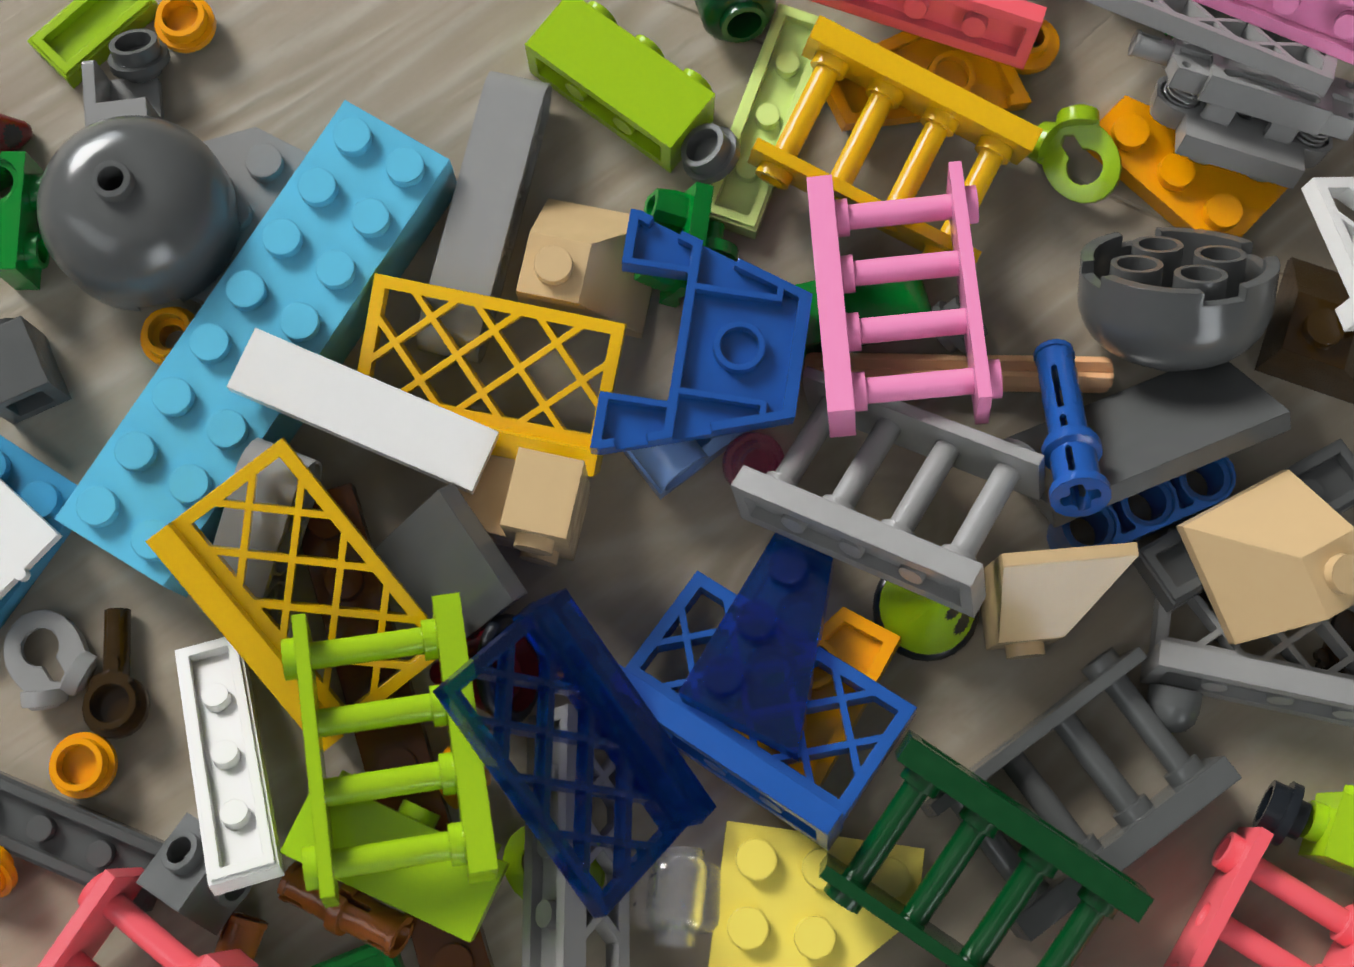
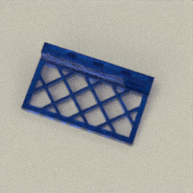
[432,588,717,918]

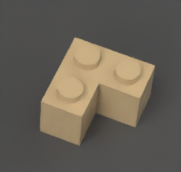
[458,447,591,567]

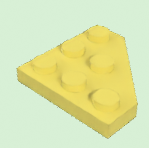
[707,821,925,967]

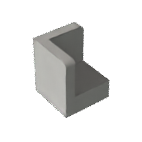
[81,60,164,127]

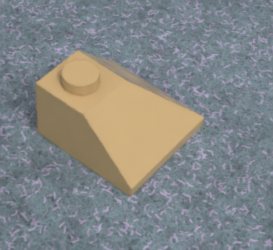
[516,198,653,339]
[1176,470,1354,645]
[980,542,1139,659]

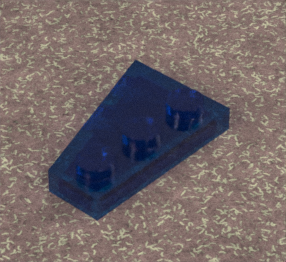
[679,532,834,762]

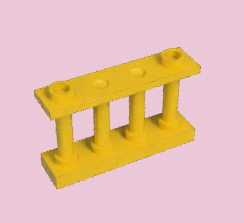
[747,15,1043,264]

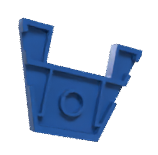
[590,209,813,455]

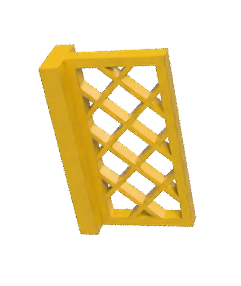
[357,273,627,477]
[145,437,435,751]

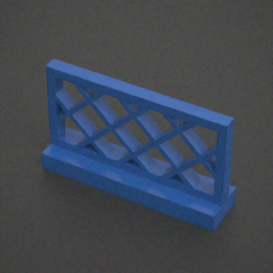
[603,570,917,851]

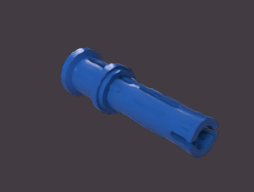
[1033,339,1112,517]

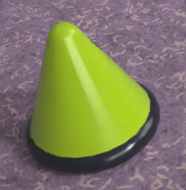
[872,578,980,662]

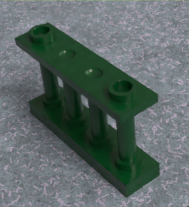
[819,729,1154,967]

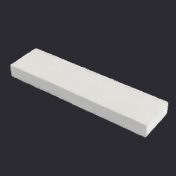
[227,328,499,495]
[175,637,285,896]

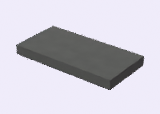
[1003,361,1291,528]

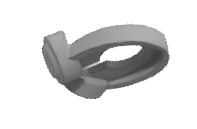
[4,609,98,711]

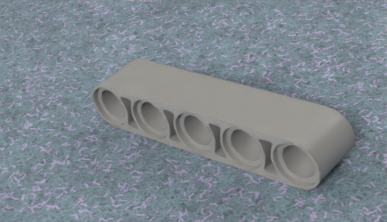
[416,71,552,364]

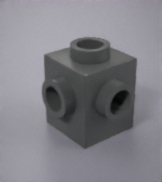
[135,812,252,936]

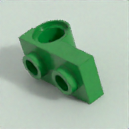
[0,151,50,290]

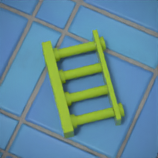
[281,592,499,908]

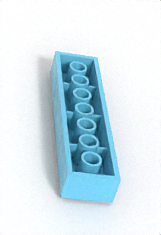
[54,100,457,598]

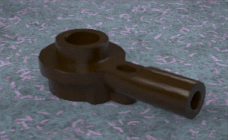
[82,608,151,740]

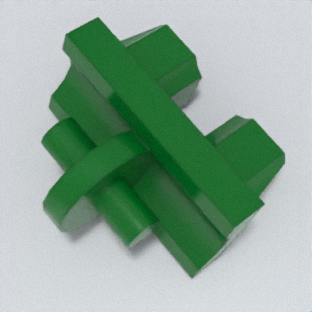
[634,181,739,308]

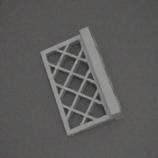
[1084,0,1338,97]
[1140,527,1354,727]

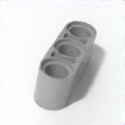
[198,438,322,620]

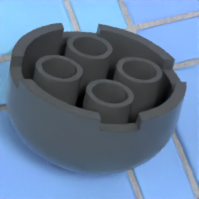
[36,115,241,311]
[1077,227,1281,372]

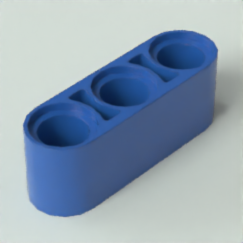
[1047,456,1236,549]

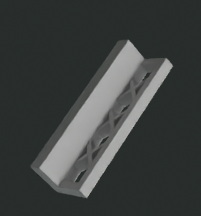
[521,704,630,967]

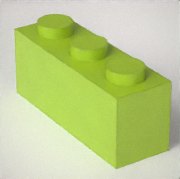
[525,0,715,173]
[279,770,510,943]

